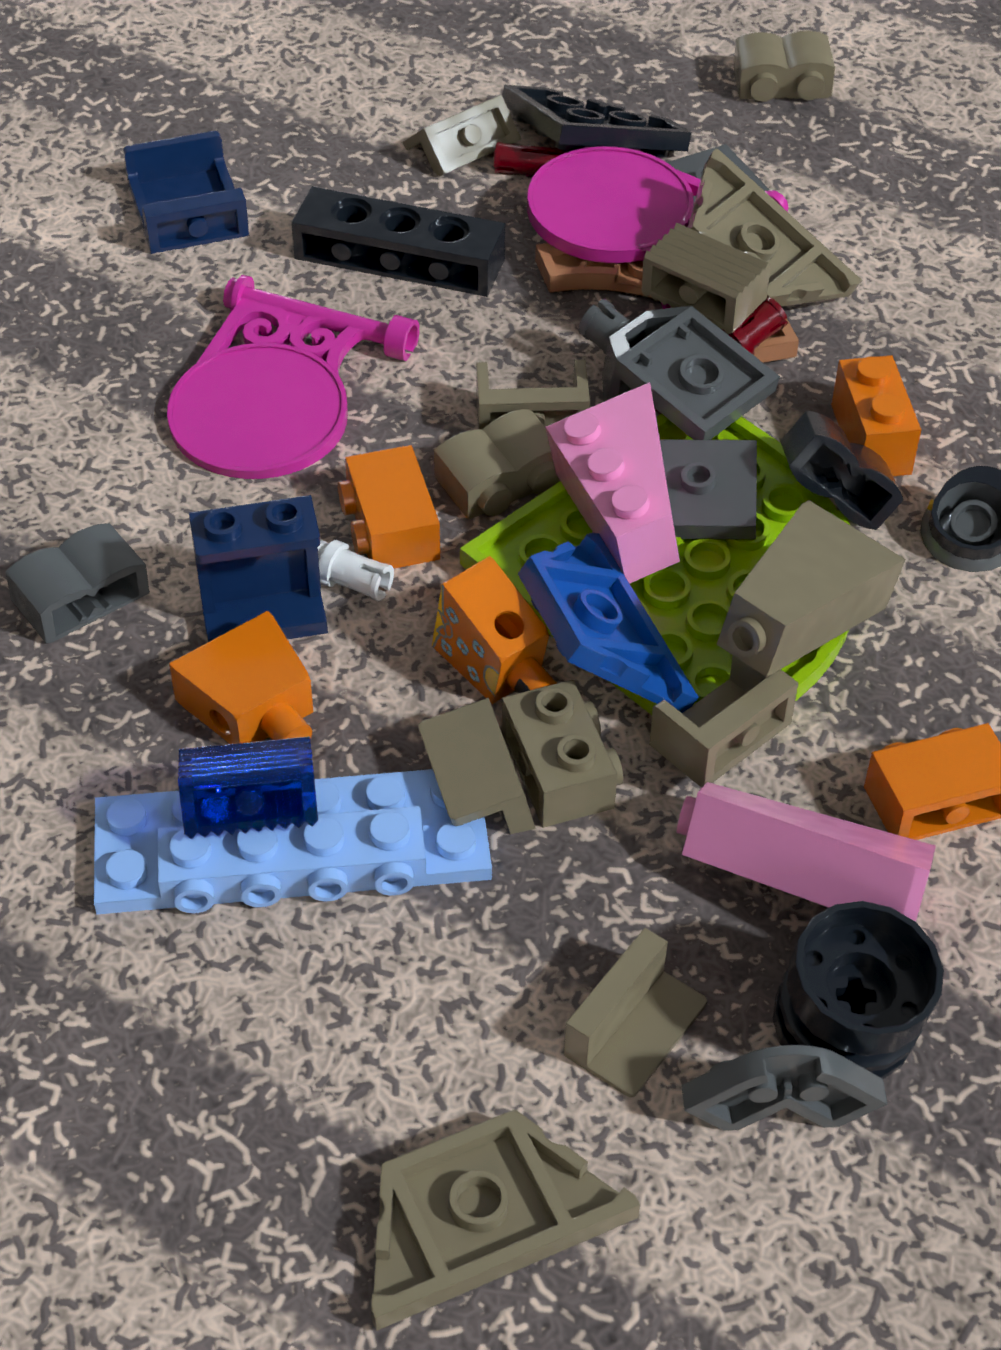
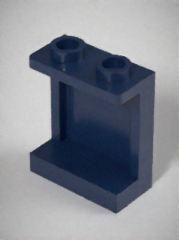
[123,131,249,254]
[189,495,328,642]

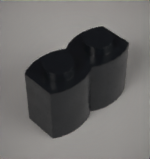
[780,411,904,530]

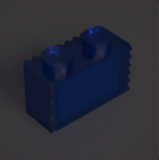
[178,736,318,839]

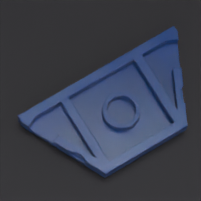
[518,532,699,713]

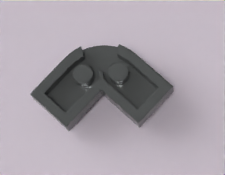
[681,1045,888,1131]

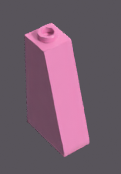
[677,782,936,922]

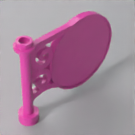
[527,146,788,309]
[167,275,420,479]

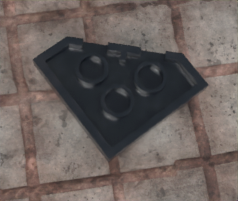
[502,85,692,157]

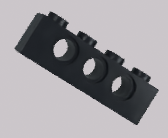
[291,186,505,297]

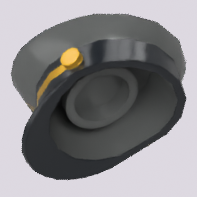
[920,466,1001,572]

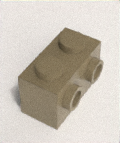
[502,680,623,828]

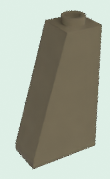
[717,500,906,677]

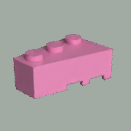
[545,382,680,584]

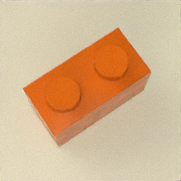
[831,355,921,476]
[338,445,440,568]
[864,723,1001,840]

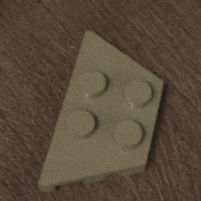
[688,148,862,307]
[371,1109,640,1331]

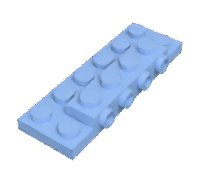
[94,769,492,915]

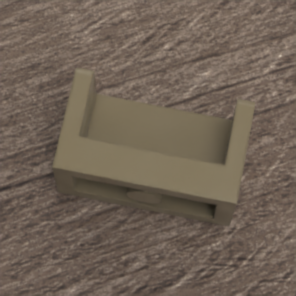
[476,359,590,430]
[649,656,798,788]

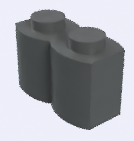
[5,523,150,643]

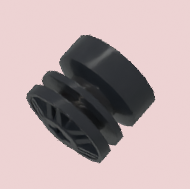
[772,901,944,1079]

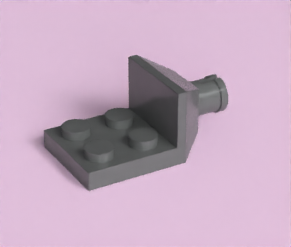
[578,299,780,440]

